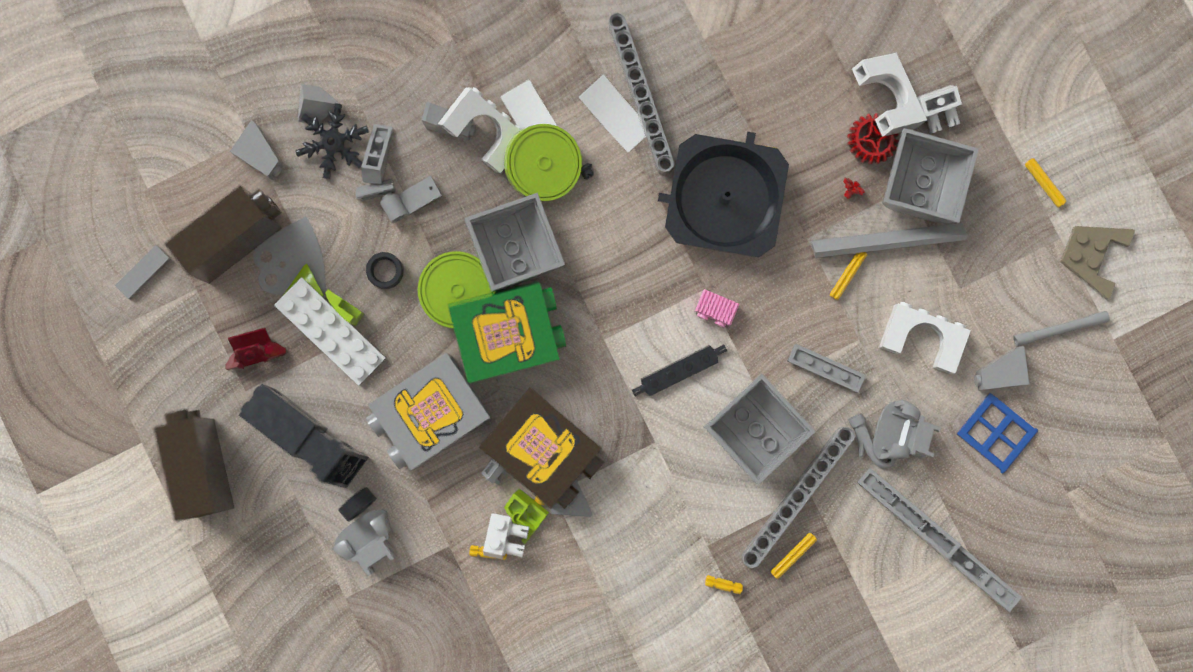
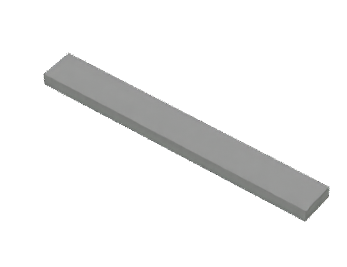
[811,223,967,258]

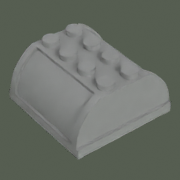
[882,128,979,224]
[464,193,565,292]
[704,374,816,485]

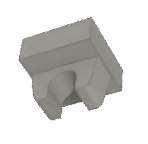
[481,459,508,484]

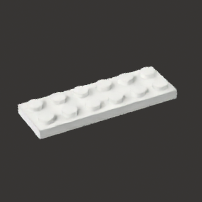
[274,277,386,386]

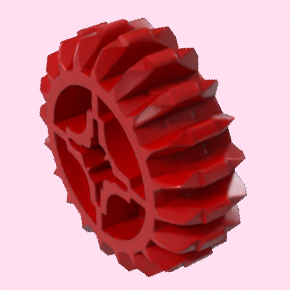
[847,113,899,165]

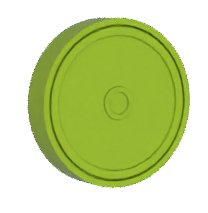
[504,124,582,201]
[418,251,492,328]

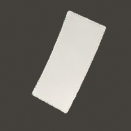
[579,75,652,152]
[501,80,557,129]

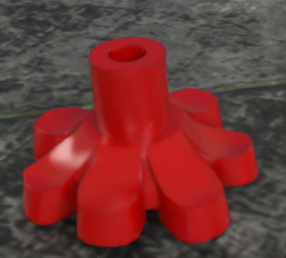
[843,177,865,199]

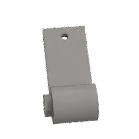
[380,176,442,223]

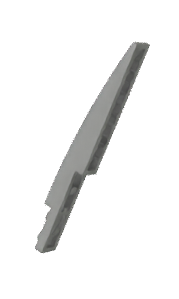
[857,468,1022,612]

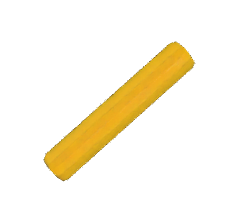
[1025,158,1067,207]
[830,252,867,300]
[771,533,817,579]

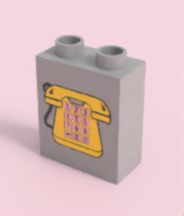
[366,353,492,470]

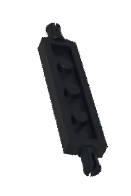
[631,344,727,397]

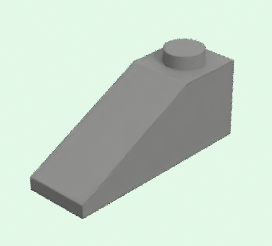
[361,124,393,185]

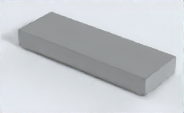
[115,245,171,299]

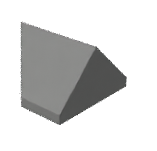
[298,84,340,123]

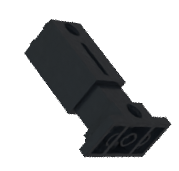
[239,384,369,488]

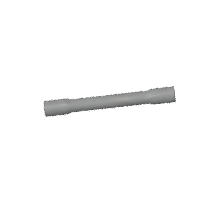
[1013,311,1110,347]

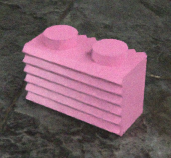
[694,289,740,328]

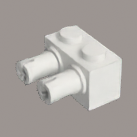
[917,85,962,133]
[483,513,529,559]

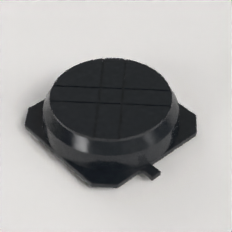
[657,131,789,258]

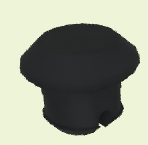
[580,163,594,180]

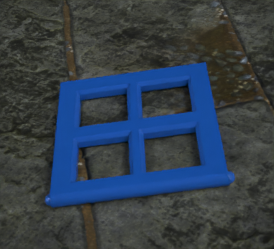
[957,393,1038,474]

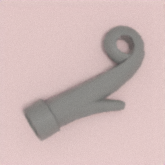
[848,413,895,468]

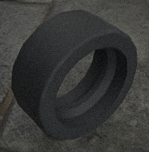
[366,252,404,289]
[338,487,377,522]

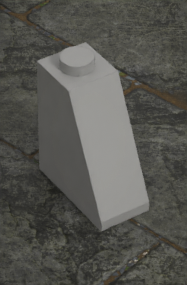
[422,102,476,140]
[230,120,283,180]
[974,346,1029,390]

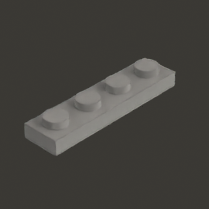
[787,344,866,393]

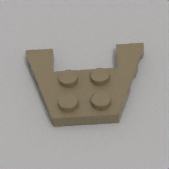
[1060,226,1135,299]

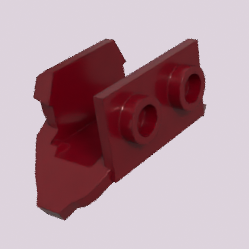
[225,328,286,371]

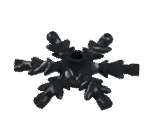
[295,103,369,179]

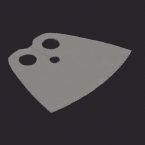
[253,217,325,298]

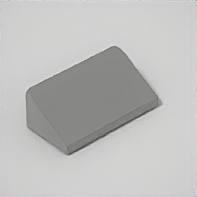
[356,179,396,202]

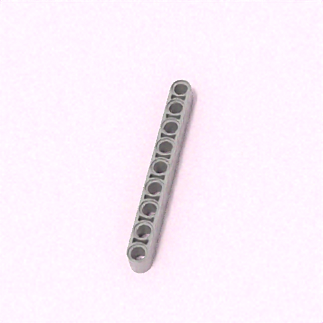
[609,13,674,175]
[741,427,855,568]

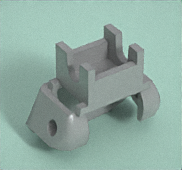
[873,400,941,460]
[332,510,397,576]

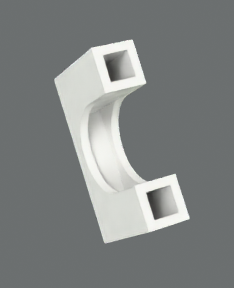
[852,53,927,137]
[438,87,523,173]
[879,302,971,375]

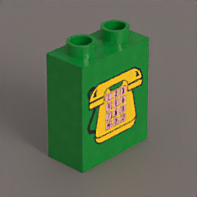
[448,281,566,383]

